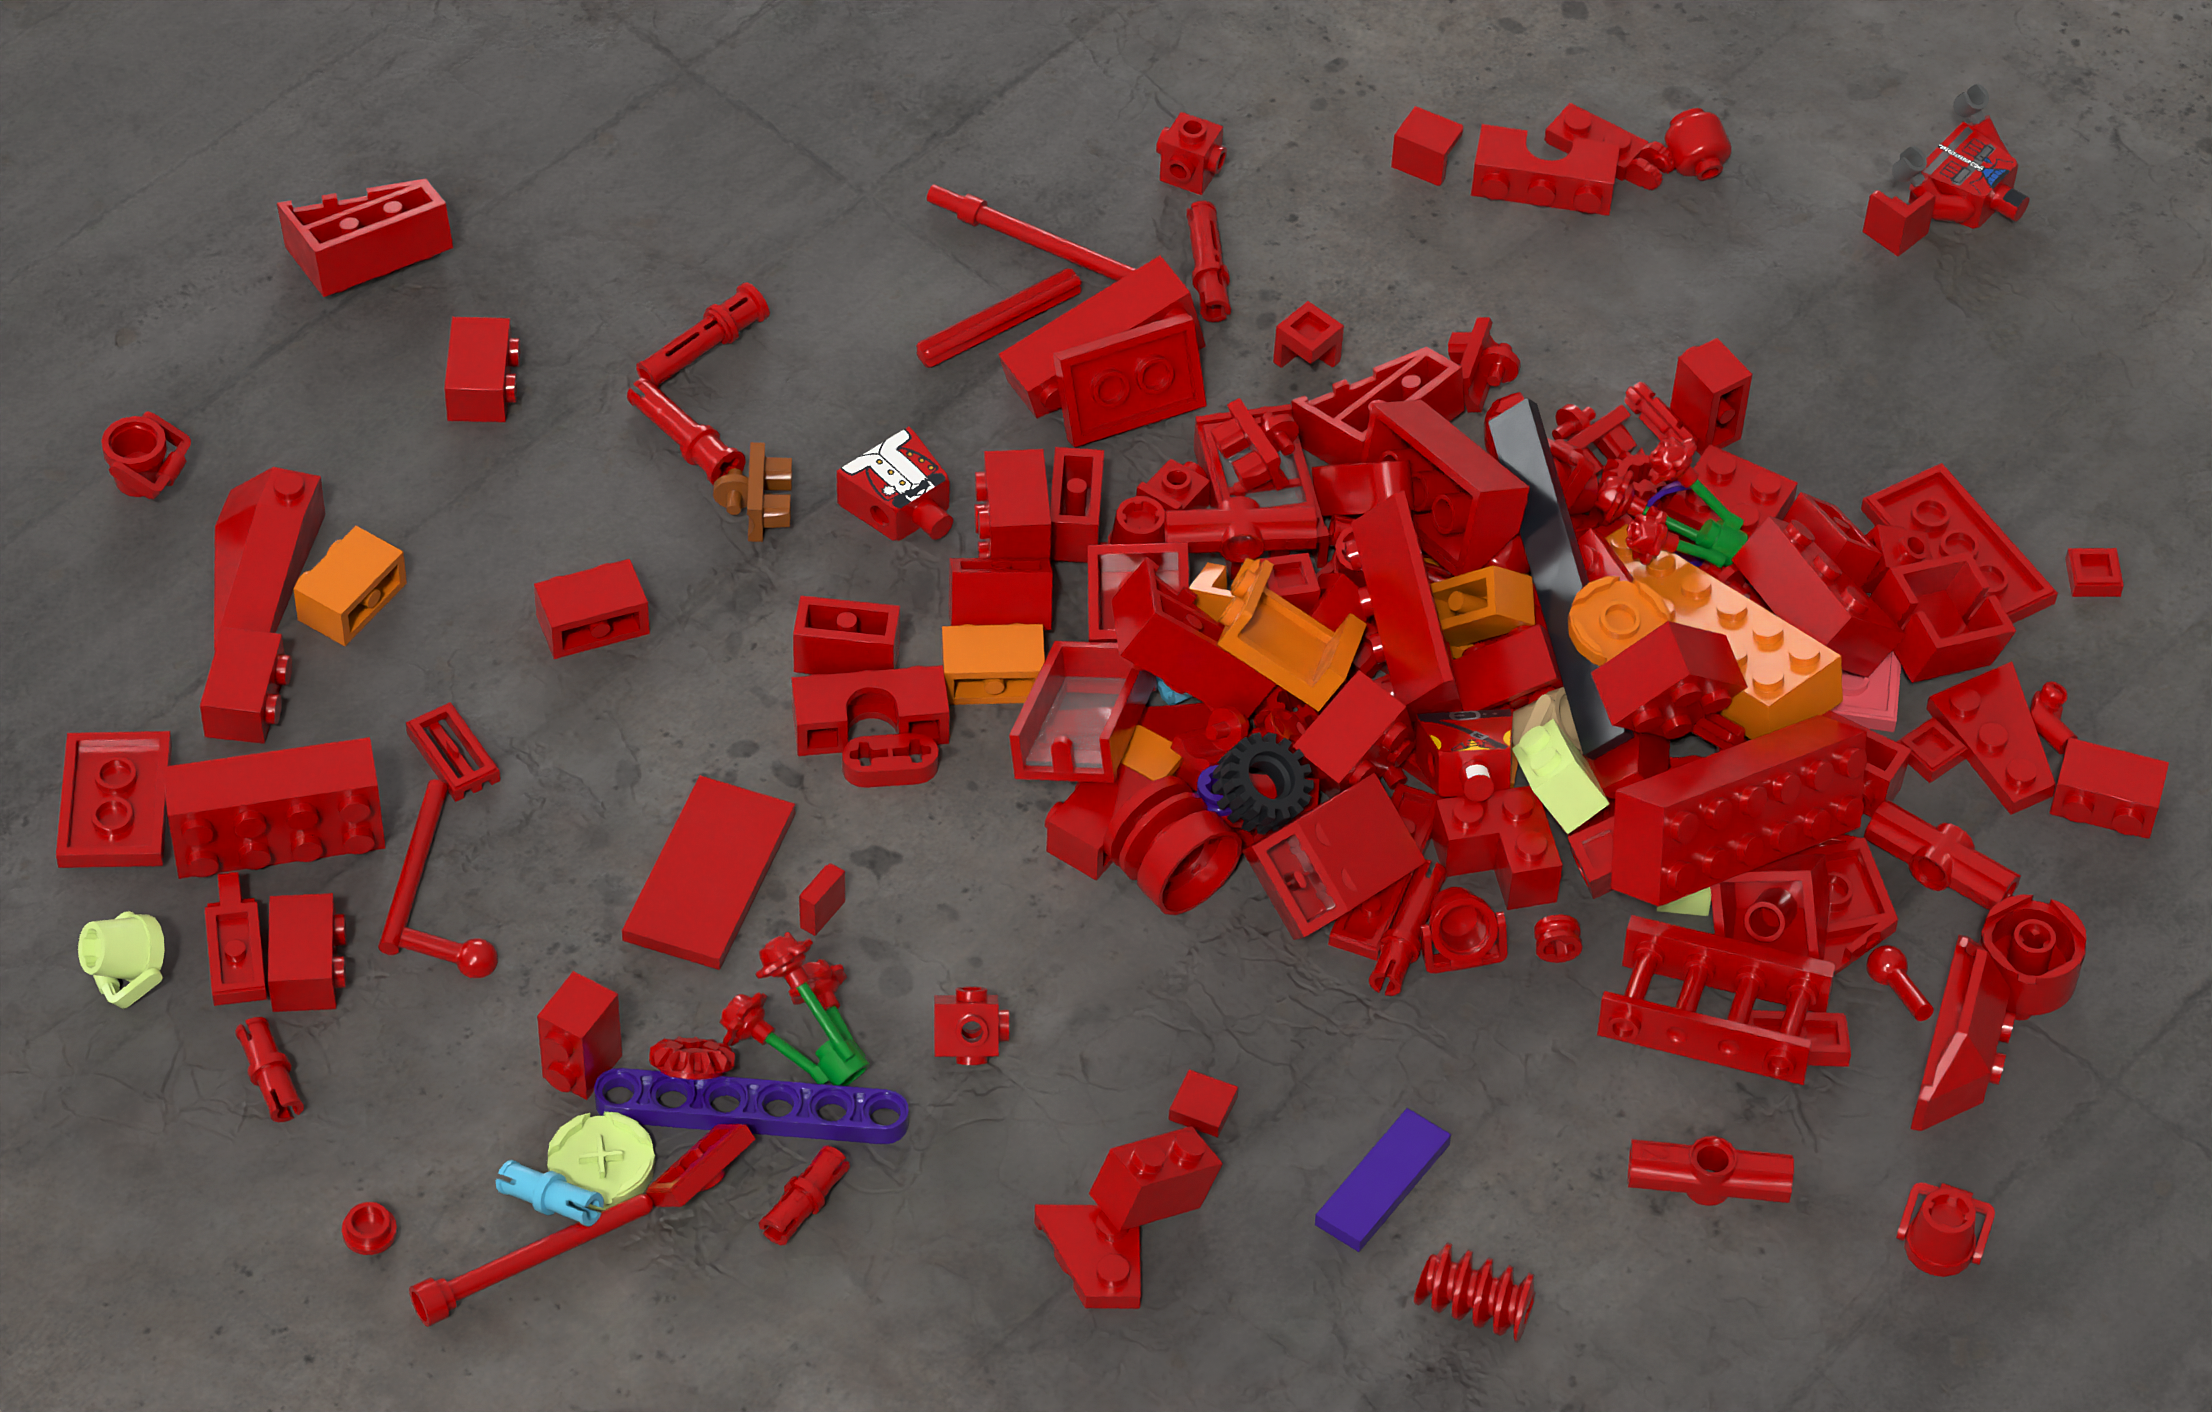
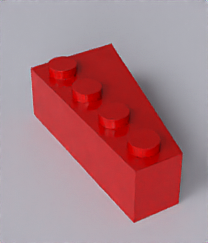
[998,255,1206,419]

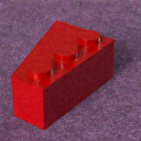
[277,179,453,297]
[1291,347,1464,465]
[1731,516,1907,677]
[1112,557,1276,719]

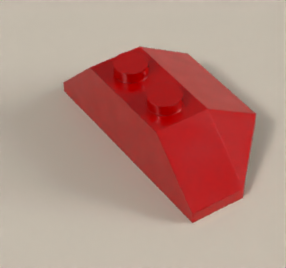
[1910,934,2016,1132]

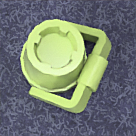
[78,911,165,1009]

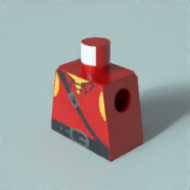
[1415,709,1513,802]

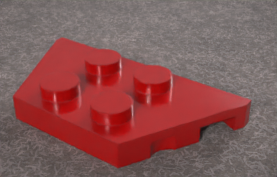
[1791,834,1898,976]

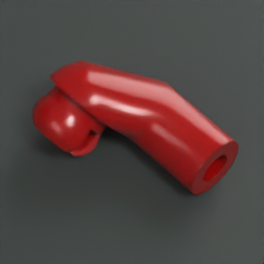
[2030,681,2078,754]

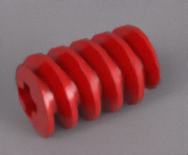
[1414,1242,1536,1342]

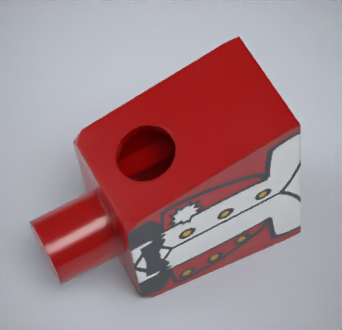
[837,426,953,541]

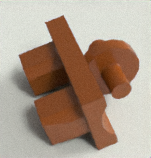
[713,442,792,542]

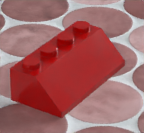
[1360,400,1530,577]
[1346,491,1463,722]

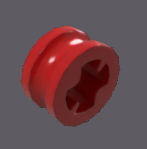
[1534,914,1582,963]

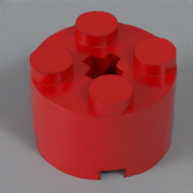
[1978,894,2087,1020]

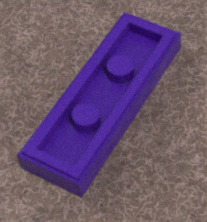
[1315,1108,1451,1252]

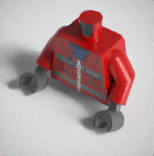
[1892,84,2030,229]

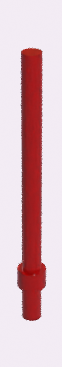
[927,184,1136,281]

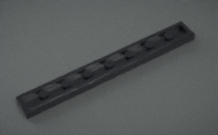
[1488,398,1634,760]

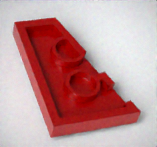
[1926,661,2056,815]

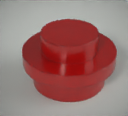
[342,1202,397,1255]

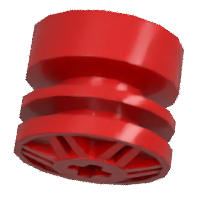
[1103,776,1242,915]

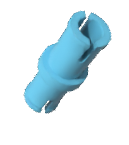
[496,1160,604,1227]

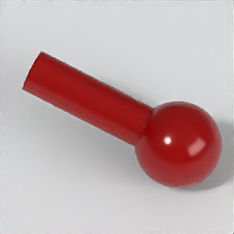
[398,927,498,979]
[1866,945,1934,1021]

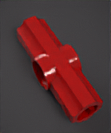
[1164,496,1317,563]
[1864,800,2021,911]
[1627,1136,1794,1206]

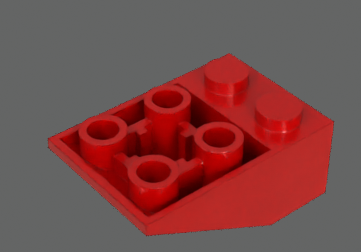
[1242,772,1427,940]

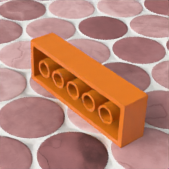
[1605,524,1843,740]

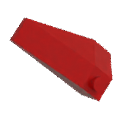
[214,467,326,650]

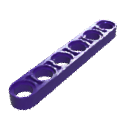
[594,1068,909,1144]

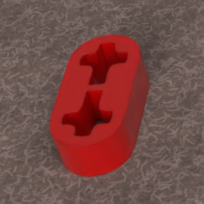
[842,733,939,788]

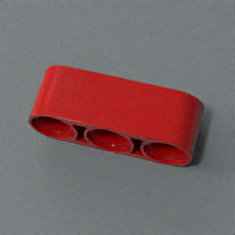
[1312,460,1414,516]

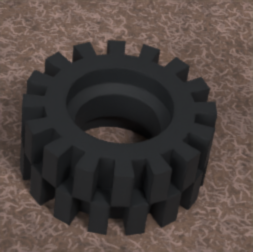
[1212,732,1314,834]

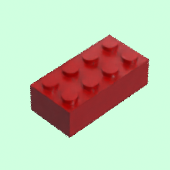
[161,737,386,879]

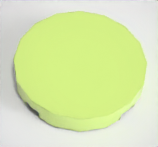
[547,1112,655,1211]

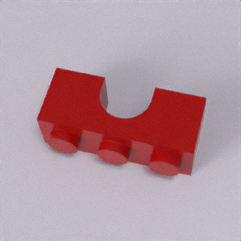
[1471,124,1620,216]
[791,665,949,756]

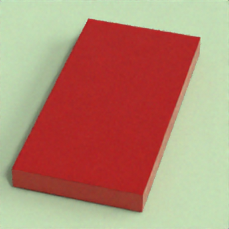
[1861,463,2058,625]
[622,775,795,970]

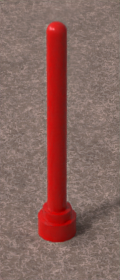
[409,1194,653,1327]

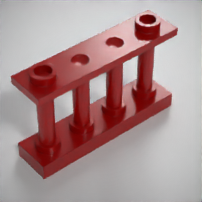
[1597,915,1836,1085]

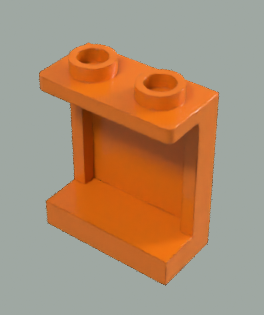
[1217,559,1367,712]

